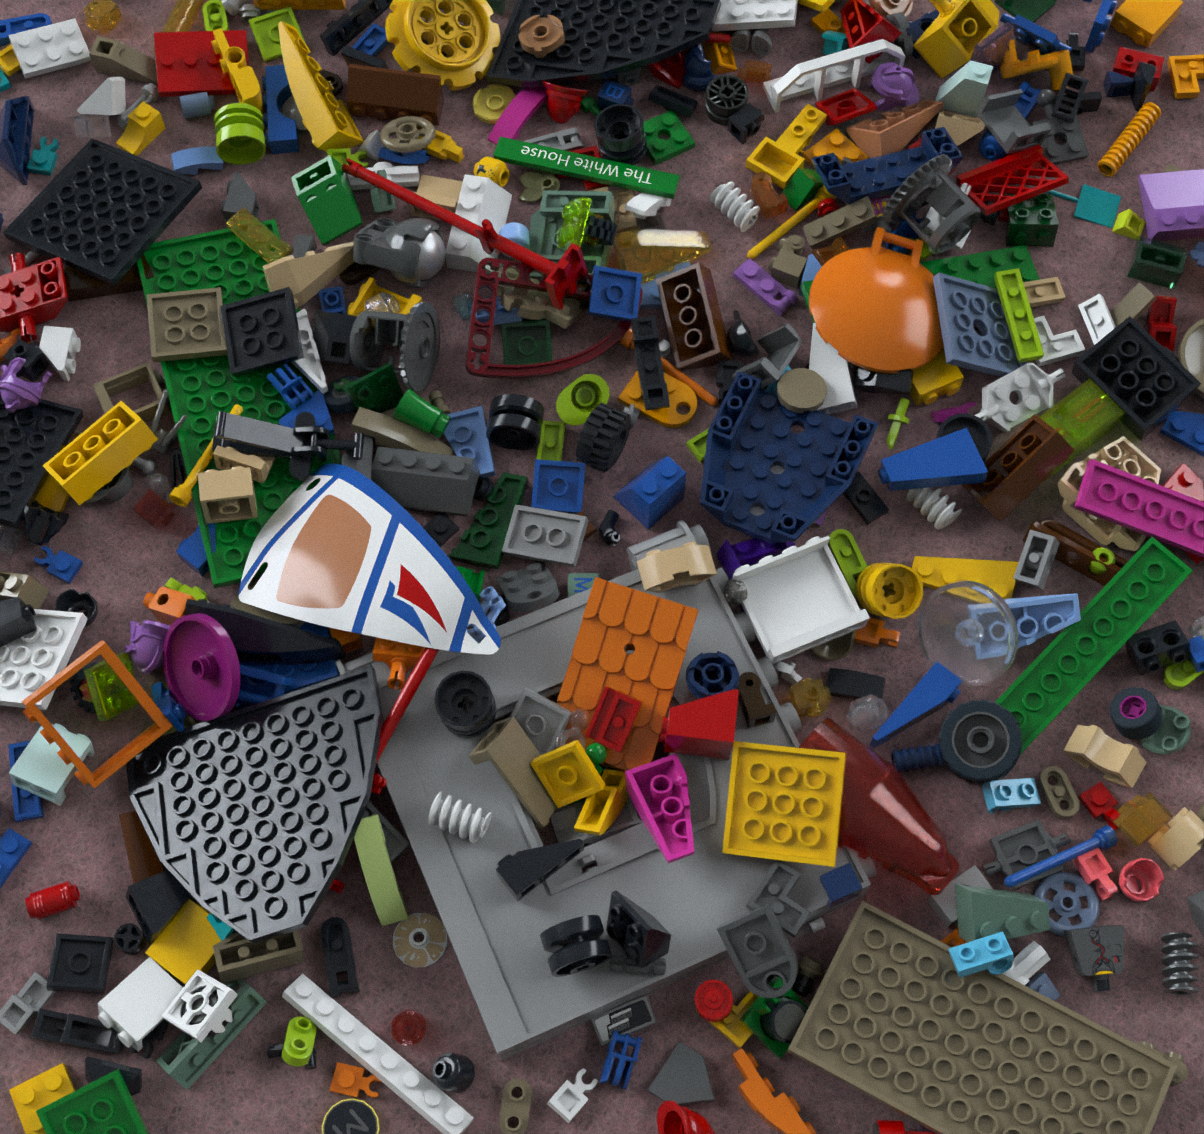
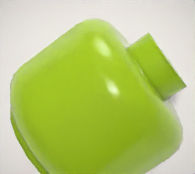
[1089,547,1116,575]

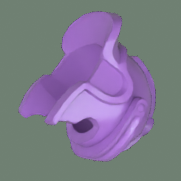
[868,62,919,110]
[0,357,52,413]
[125,620,170,674]

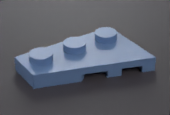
[444,406,496,478]

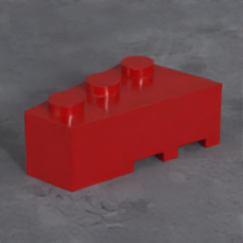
[840,0,902,64]

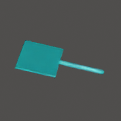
[1036,184,1121,228]

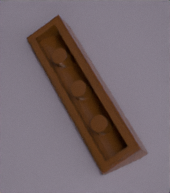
[119,811,165,884]

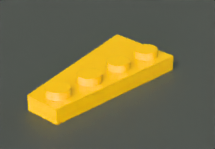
[911,556,1018,602]

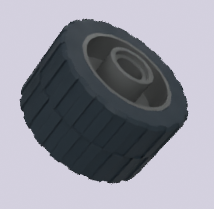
[939,699,1022,784]

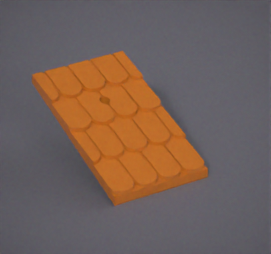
[555,577,699,772]

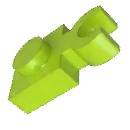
[326,148,368,168]
[165,577,208,601]

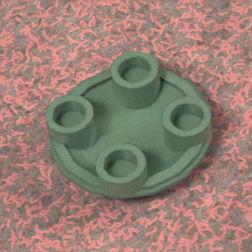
[1139,704,1191,755]

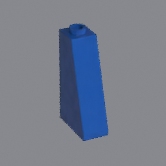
[878,428,988,491]

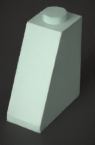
[935,60,993,118]

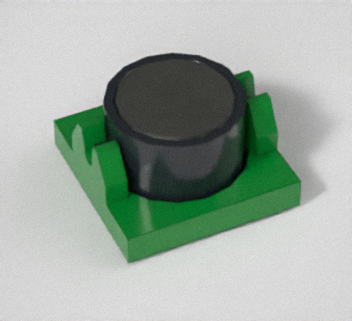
[739,976,808,1059]

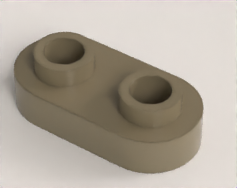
[1038,766,1079,819]
[499,1079,532,1134]

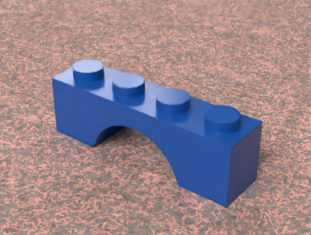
[262,65,300,154]

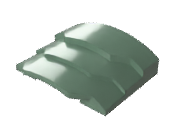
[529,190,615,283]

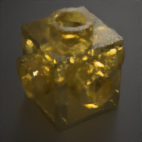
[788,677,831,718]

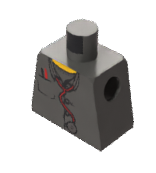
[1064,924,1125,991]

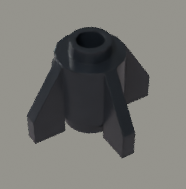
[22,500,69,546]

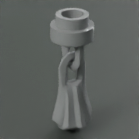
[117,83,159,129]

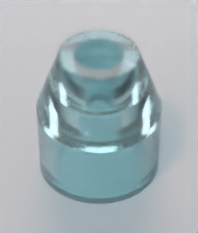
[453,294,473,320]

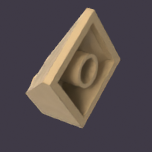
[935,110,985,146]

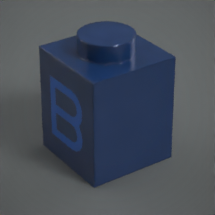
[597,79,634,111]

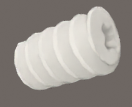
[709,181,760,232]
[906,487,962,530]
[429,791,492,843]

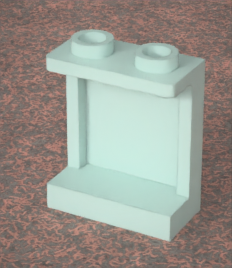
[9,723,95,806]

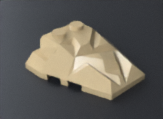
[1058,436,1161,551]

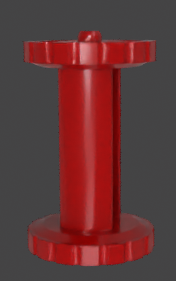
[694,979,733,1022]

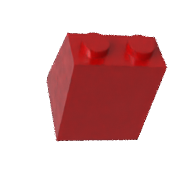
[660,689,739,760]

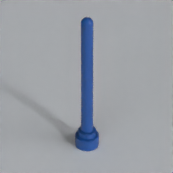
[1004,825,1118,887]

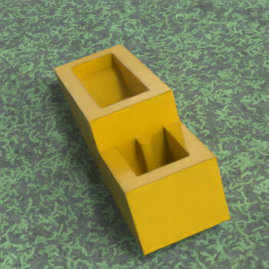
[574,769,629,836]

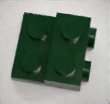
[501,318,553,365]

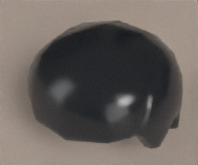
[55,588,98,627]

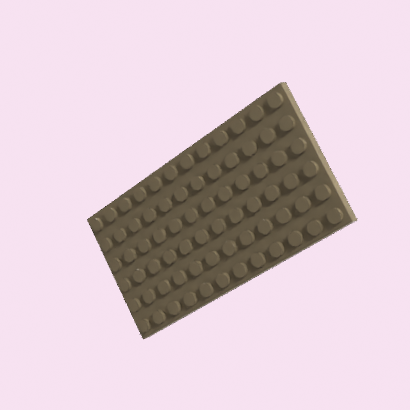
[787,901,1178,1134]

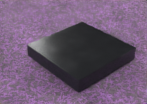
[46,934,114,994]

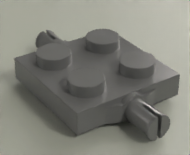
[982,819,1071,891]

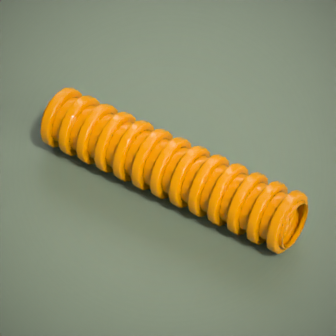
[1097,102,1161,177]

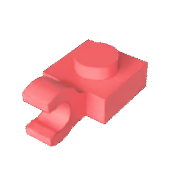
[1073,848,1118,901]

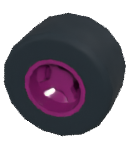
[1109,687,1163,740]

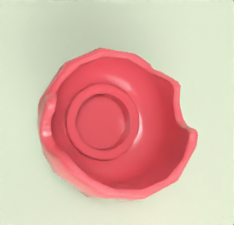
[1119,858,1164,902]

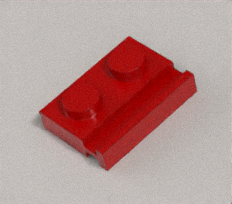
[585,686,643,753]

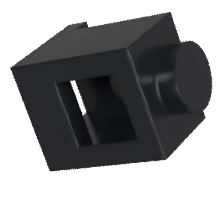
[728,103,764,145]

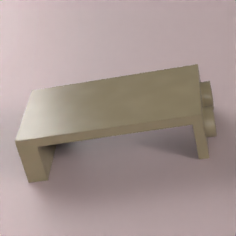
[469,717,558,830]

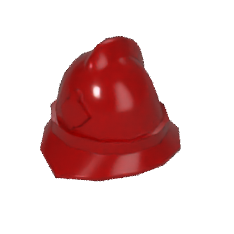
[542,81,588,124]
[657,1100,715,1134]

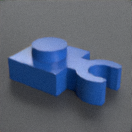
[34,546,84,584]

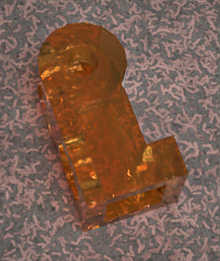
[751,172,788,220]

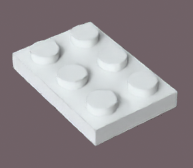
[9,18,91,79]

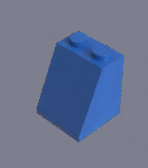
[613,456,686,530]

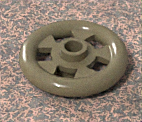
[380,116,436,153]

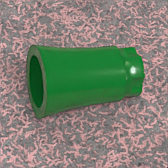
[393,388,451,438]

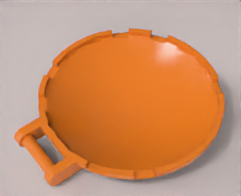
[809,227,944,373]

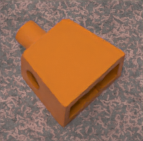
[143,586,195,626]

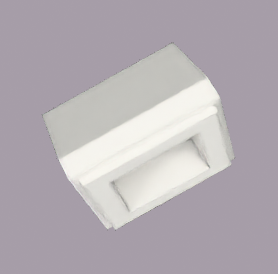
[358,130,384,161]

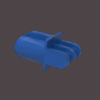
[267,363,314,410]
[599,1029,642,1090]

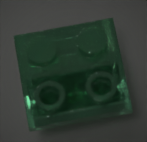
[1127,236,1187,289]

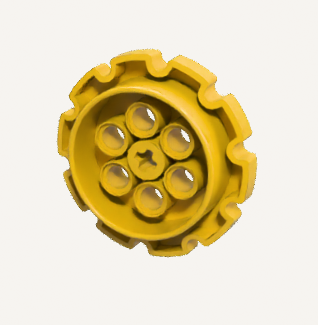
[385,0,500,91]

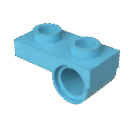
[981,778,1041,814]
[949,931,1014,978]

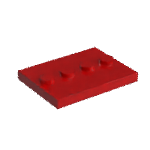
[154,30,249,97]

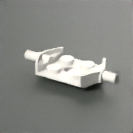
[974,363,1065,432]

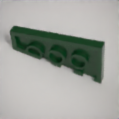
[449,472,529,570]

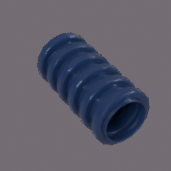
[891,743,944,773]

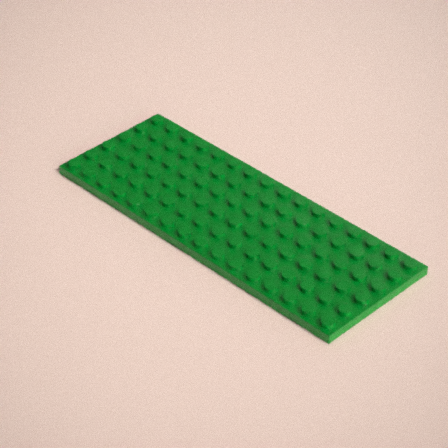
[137,219,341,589]

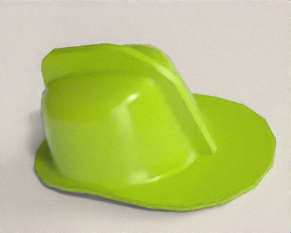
[556,374,610,426]

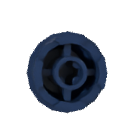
[685,651,739,699]

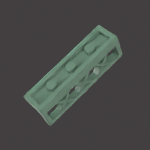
[156,979,267,1090]

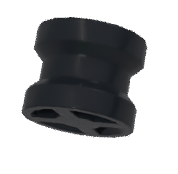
[114,923,146,955]

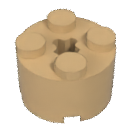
[1148,807,1204,871]

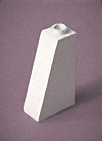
[809,323,858,415]

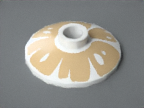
[393,913,447,967]

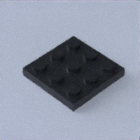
[220,287,304,377]

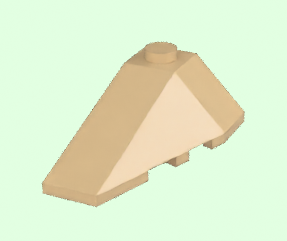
[262,241,354,309]

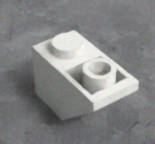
[39,326,81,382]

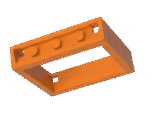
[21,640,173,788]

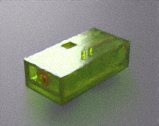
[1039,379,1125,481]

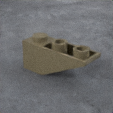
[89,36,158,85]
[0,571,49,609]

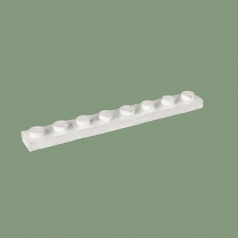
[282,973,474,1134]

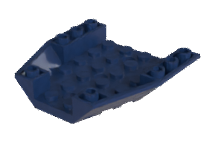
[700,371,879,544]

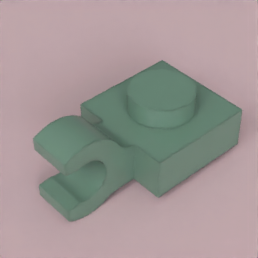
[370,169,396,213]

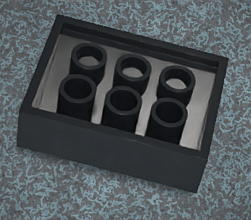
[1072,316,1201,441]

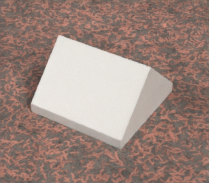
[77,76,126,115]

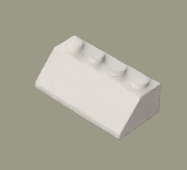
[446,174,512,274]

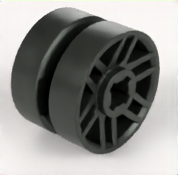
[705,75,748,126]

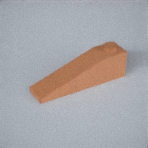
[846,99,944,158]

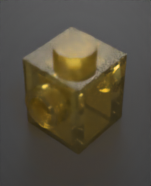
[83,0,123,35]

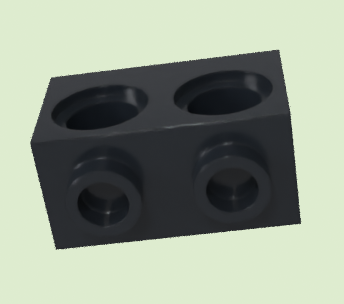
[1126,620,1190,676]

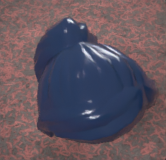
[682,44,717,91]

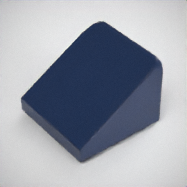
[1103,71,1134,98]

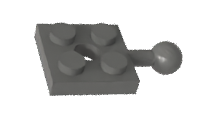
[1030,89,1089,165]

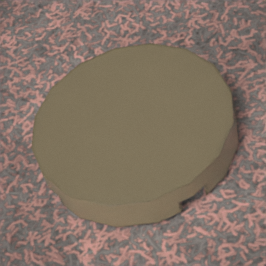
[777,368,827,413]

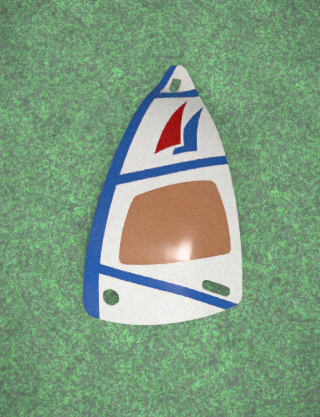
[239,463,501,655]

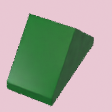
[779,168,824,211]

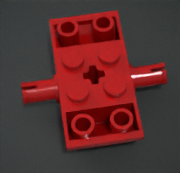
[0,253,68,342]

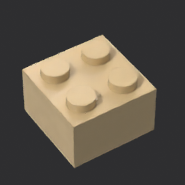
[198,466,258,524]

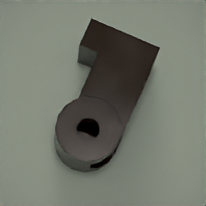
[736,672,777,729]

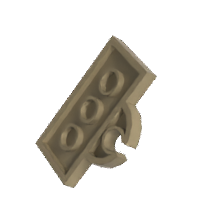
[485,268,588,329]

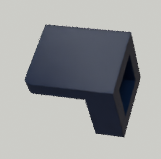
[820,863,862,908]

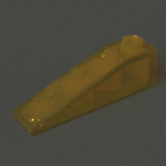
[613,229,712,284]

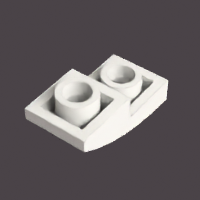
[624,193,672,219]

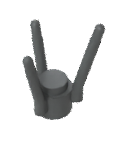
[150,390,187,454]

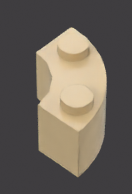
[637,541,717,593]
[1063,725,1147,788]

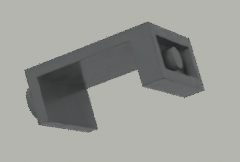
[977,89,1052,154]
[732,323,804,388]

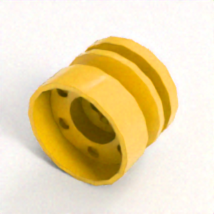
[856,562,923,619]

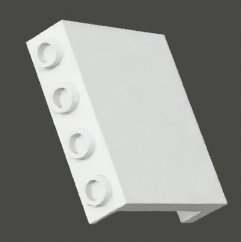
[731,536,870,664]

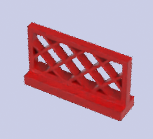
[956,144,1069,216]

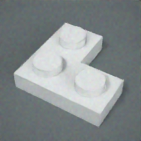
[1034,316,1086,367]

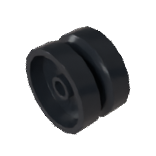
[486,394,544,450]
[935,413,992,463]
[540,915,612,977]

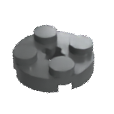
[885,12,913,58]

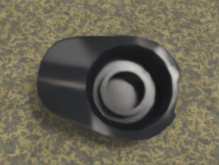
[727,310,759,356]

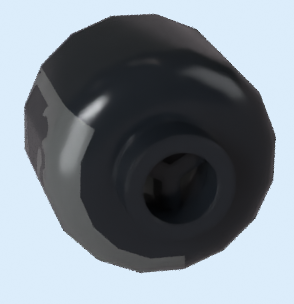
[432,1052,475,1093]

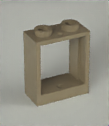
[93,362,171,423]

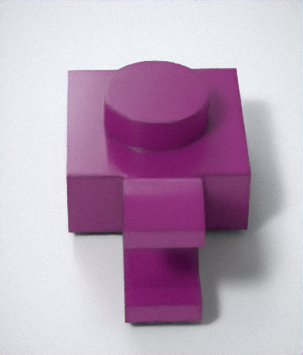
[931,402,976,424]

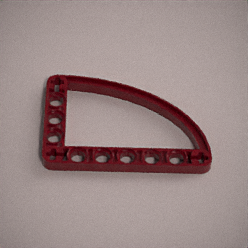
[465,258,643,379]

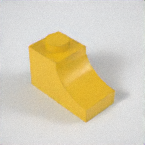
[116,101,166,156]

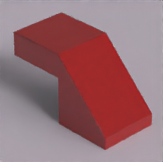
[1147,296,1177,351]

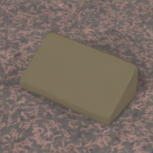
[1110,282,1158,327]

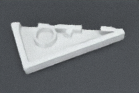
[291,309,328,394]

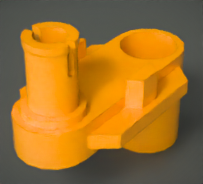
[1000,39,1073,90]

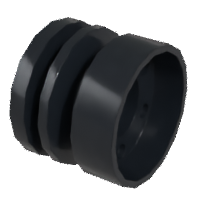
[594,104,647,165]
[434,670,497,738]

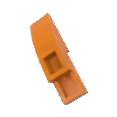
[731,1048,816,1134]

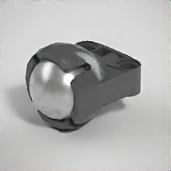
[353,217,446,288]

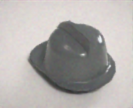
[83,466,134,503]

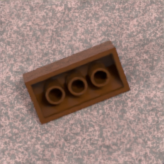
[346,64,444,126]
[656,262,732,370]
[962,414,1075,522]

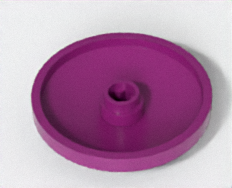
[163,613,240,721]

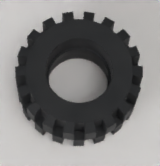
[576,403,631,472]

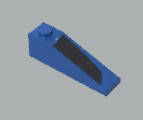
[870,661,962,748]

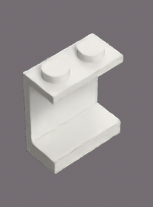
[98,957,183,1052]

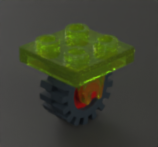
[556,197,617,251]
[70,652,138,721]

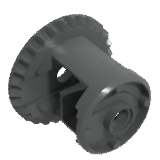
[882,154,981,253]
[350,302,440,392]

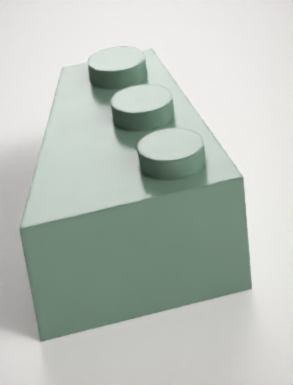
[955,883,1050,942]

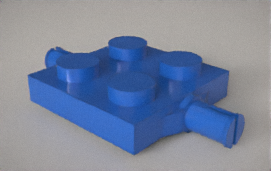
[1000,13,1072,55]

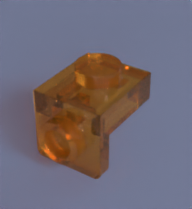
[737,59,772,83]
[811,237,850,266]

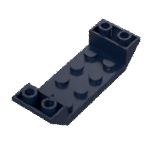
[811,127,963,204]

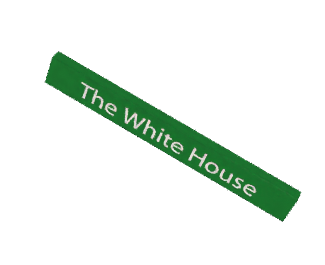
[493,137,680,199]

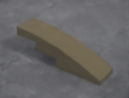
[351,407,454,455]

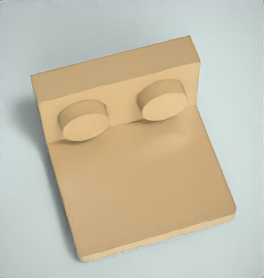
[409,175,463,221]
[213,445,276,484]

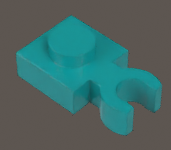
[27,137,59,176]

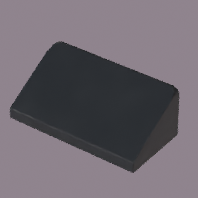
[1129,62,1156,111]

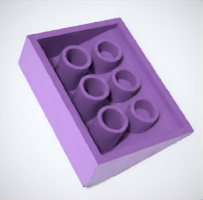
[1138,169,1204,242]

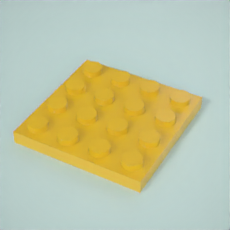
[722,741,846,867]

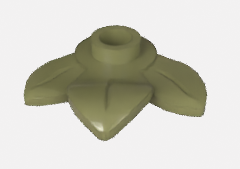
[519,170,561,203]

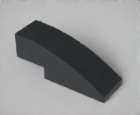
[30,1008,121,1055]

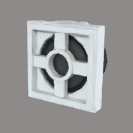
[162,969,238,1043]

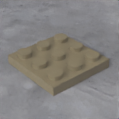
[147,287,228,362]

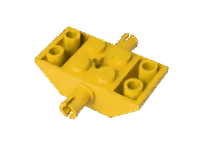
[913,0,1000,78]

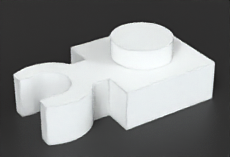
[547,1068,598,1123]

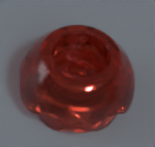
[391,1009,426,1046]

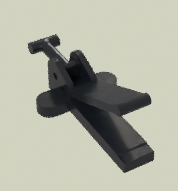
[212,411,365,481]

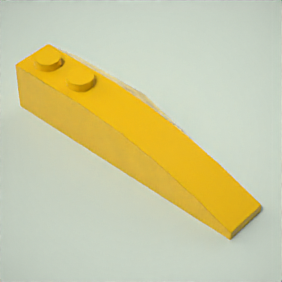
[278,21,364,152]

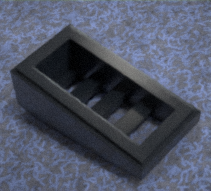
[1051,72,1088,123]

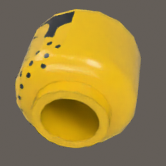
[473,156,509,187]

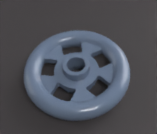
[1034,872,1100,937]

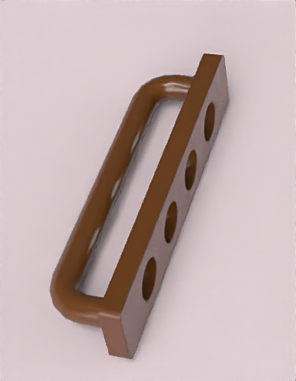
[1023,519,1128,586]

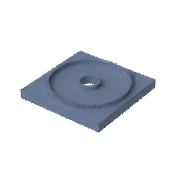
[933,273,1025,377]

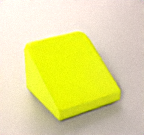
[1112,209,1146,241]

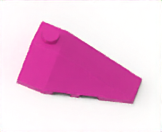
[625,753,694,864]

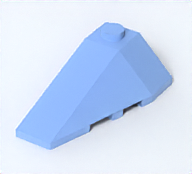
[968,593,1081,660]

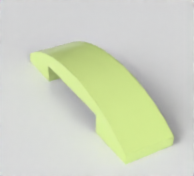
[354,814,409,926]

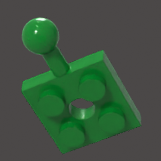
[644,110,695,165]

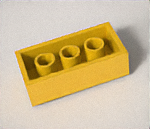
[43,401,158,506]

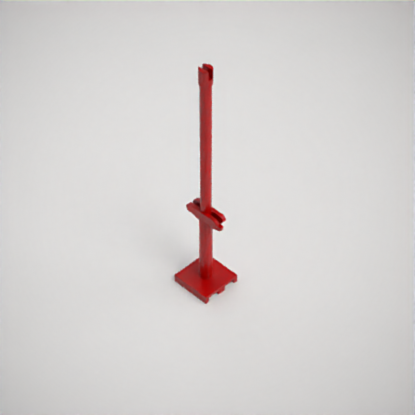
[342,158,588,310]
[329,647,439,894]

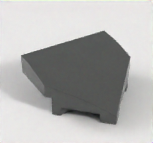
[648,1041,715,1107]

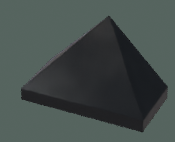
[85,1056,142,1096]

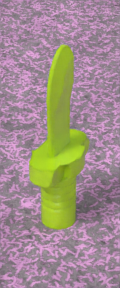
[887,398,910,450]

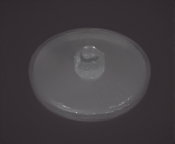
[918,581,1018,686]

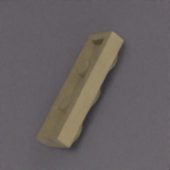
[802,196,878,249]

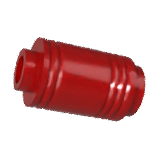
[25,881,81,920]

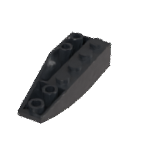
[185,599,346,664]

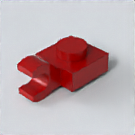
[1078,781,1125,830]

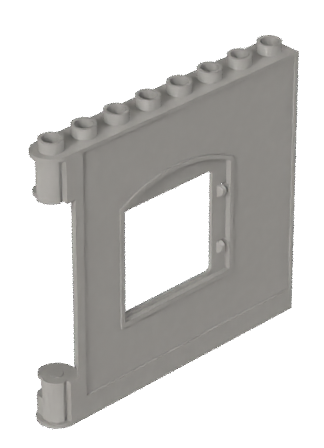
[335,520,876,1061]

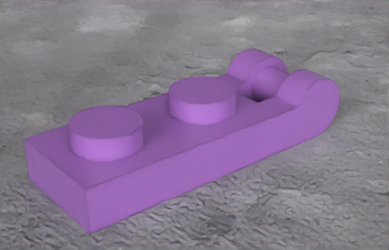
[733,258,798,316]

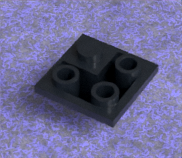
[313,310,357,365]
[606,890,671,968]

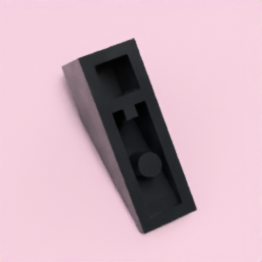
[496,839,584,902]

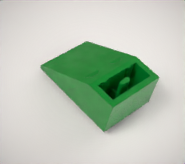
[291,155,363,246]

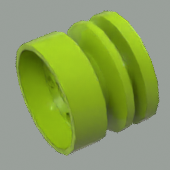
[214,103,266,165]

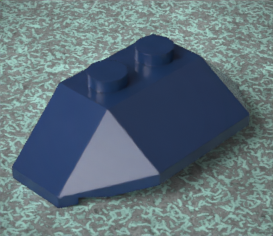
[0,96,34,185]

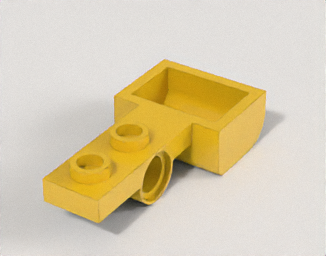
[211,28,265,115]
[746,104,827,190]

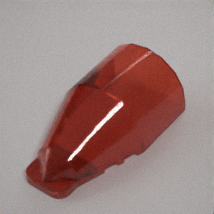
[799,717,959,895]

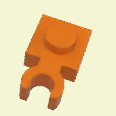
[329,1062,383,1098]

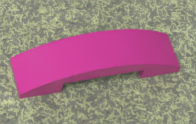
[488,86,548,145]

